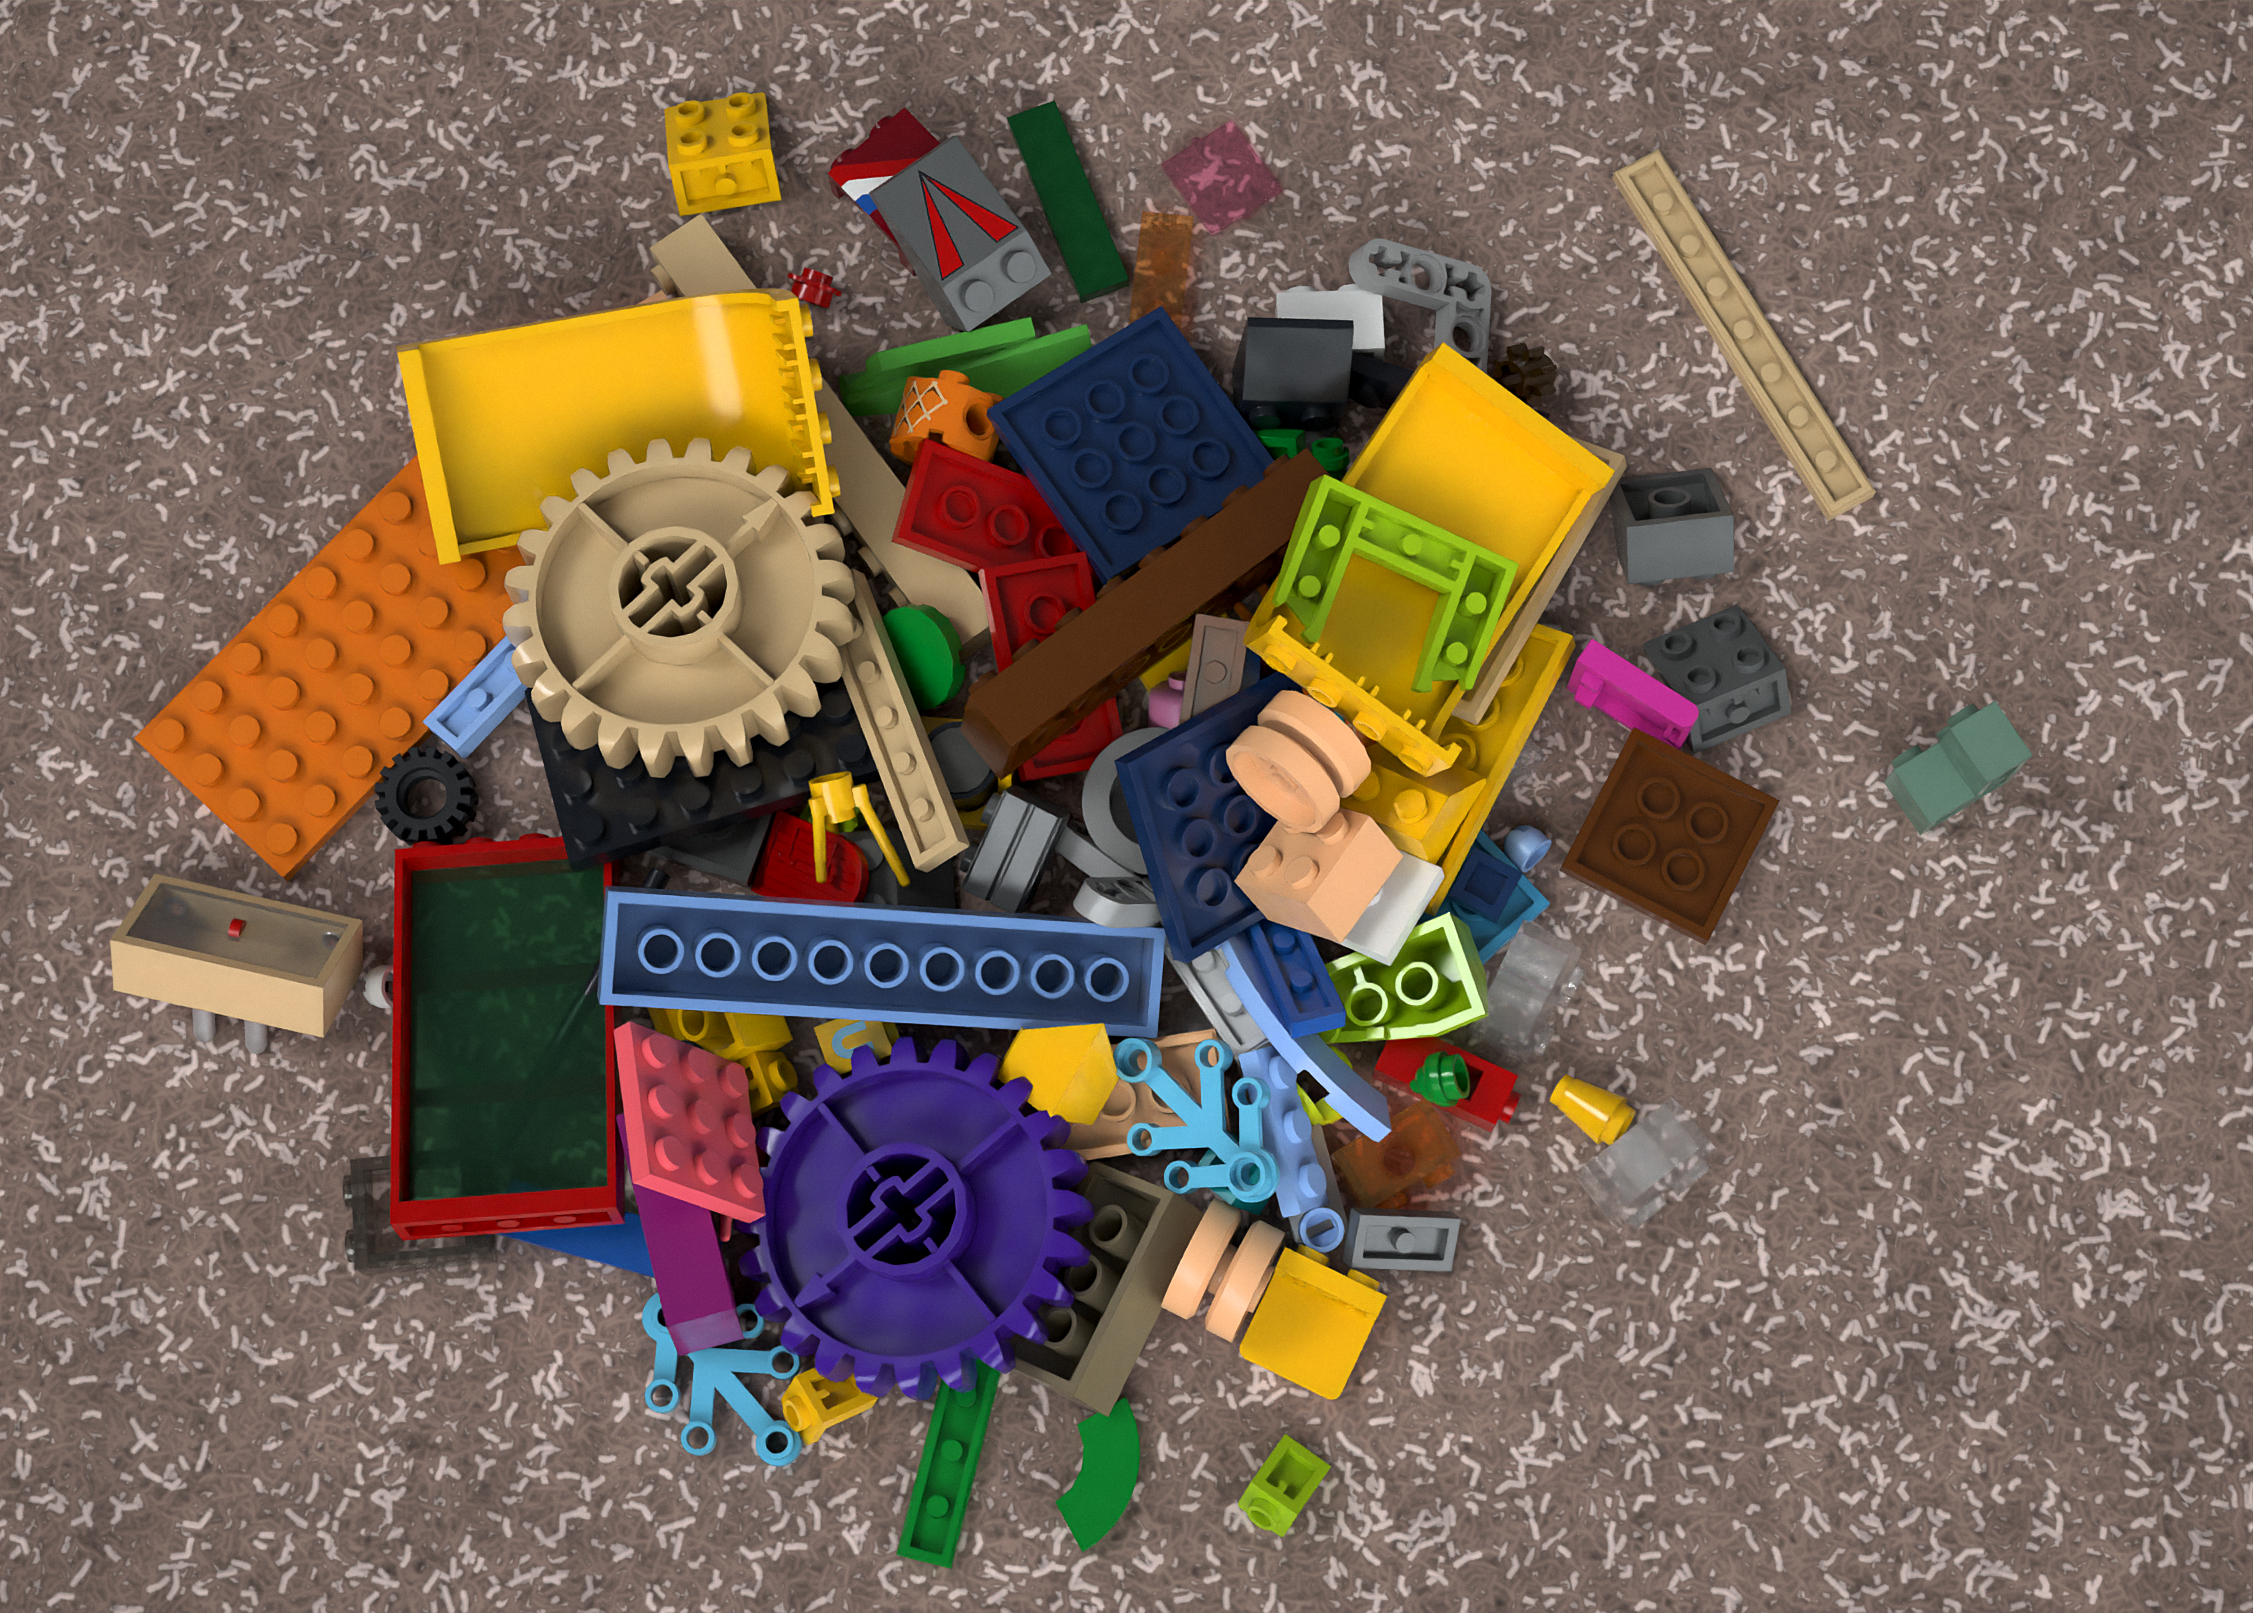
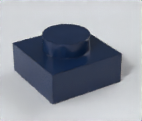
[1448,847,1523,924]

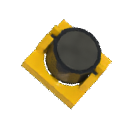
[920,716,1016,830]

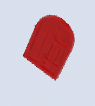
[751,810,869,903]

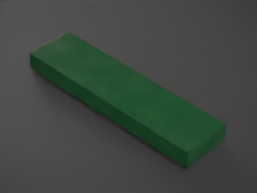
[1007,100,1129,303]

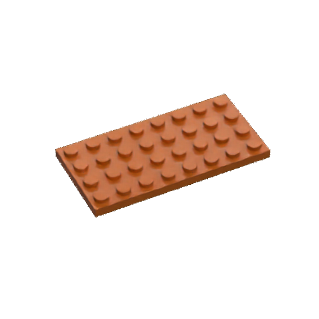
[134,454,527,882]

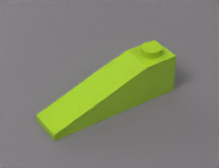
[1317,912,1489,1044]

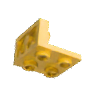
[664,92,782,216]

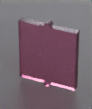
[1161,120,1282,237]

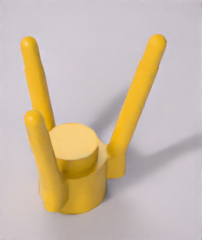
[808,771,910,887]

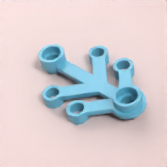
[1113,1038,1280,1203]
[642,1293,802,1467]

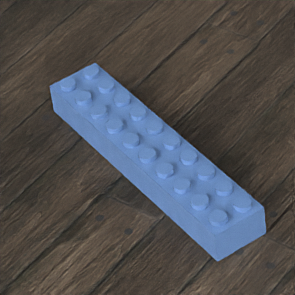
[597,886,1166,1038]

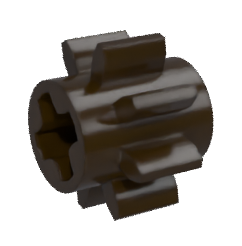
[1493,342,1557,408]

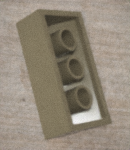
[1009,1160,1204,1417]

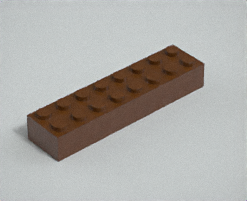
[960,448,1331,780]

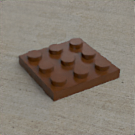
[1559,727,1780,945]

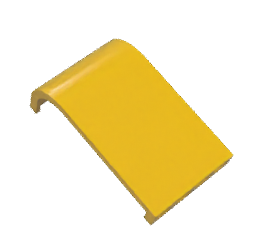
[396,288,840,565]
[1243,342,1615,777]

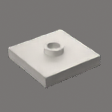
[1334,849,1445,966]

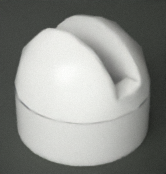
[363,965,393,1008]

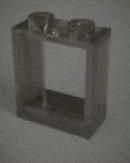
[343,1147,498,1275]

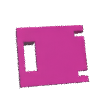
[1566,639,1699,750]

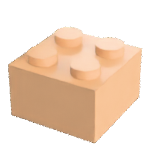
[1234,807,1403,943]

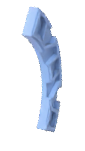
[1214,930,1392,1142]

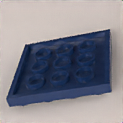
[986,305,1274,585]
[1114,671,1303,964]

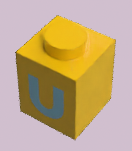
[814,1019,900,1078]

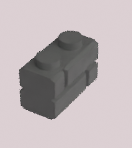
[959,785,1071,913]

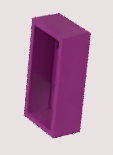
[616,1113,744,1356]

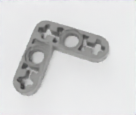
[1348,238,1492,374]
[1055,819,1164,928]

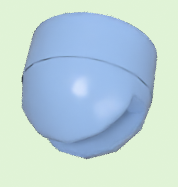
[1504,825,1552,873]
[1298,1207,1344,1253]

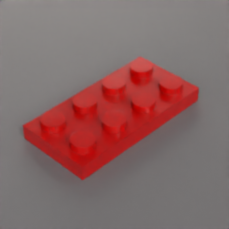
[891,438,1100,598]
[978,551,1123,783]

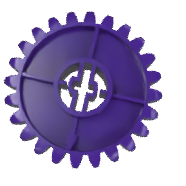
[734,1036,1095,1401]

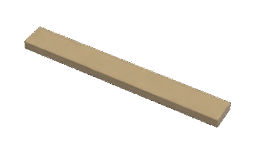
[1612,149,1876,521]

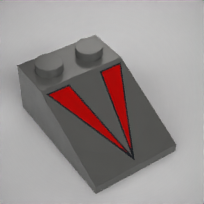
[869,136,1052,332]

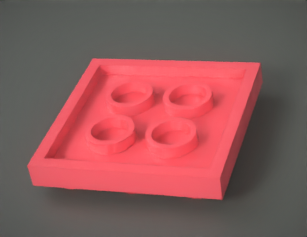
[614,1021,766,1223]

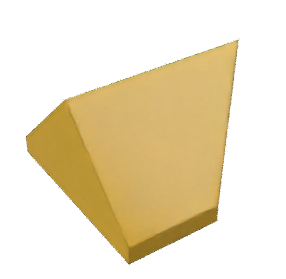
[997,1023,1119,1125]

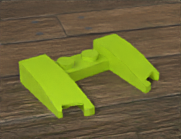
[1272,474,1519,693]

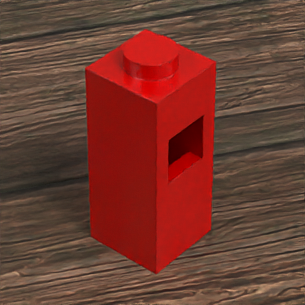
[1372,1037,1522,1133]

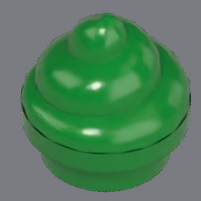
[1409,1051,1470,1108]

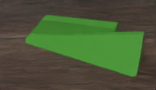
[838,317,1092,417]

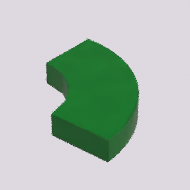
[1055,1397,1140,1553]

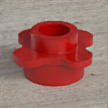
[787,267,842,309]

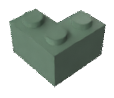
[1884,701,2033,836]

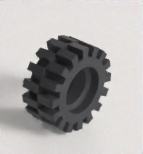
[374,746,479,846]

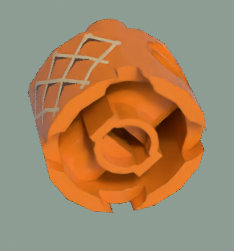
[888,370,1005,467]

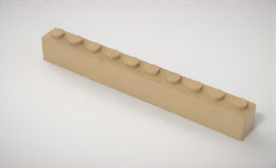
[650,214,992,662]

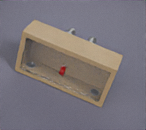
[110,874,363,1054]

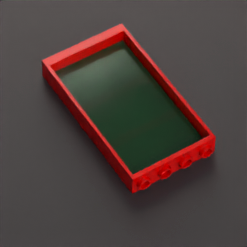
[390,833,625,1241]

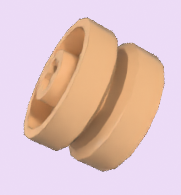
[1226,690,1371,833]
[1161,1198,1286,1343]

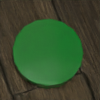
[882,604,965,711]

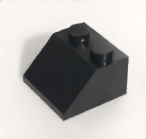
[1232,317,1354,432]

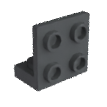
[1643,606,1791,754]

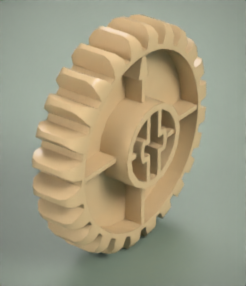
[502,438,855,778]

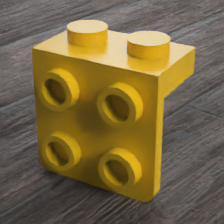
[1239,1245,1387,1400]

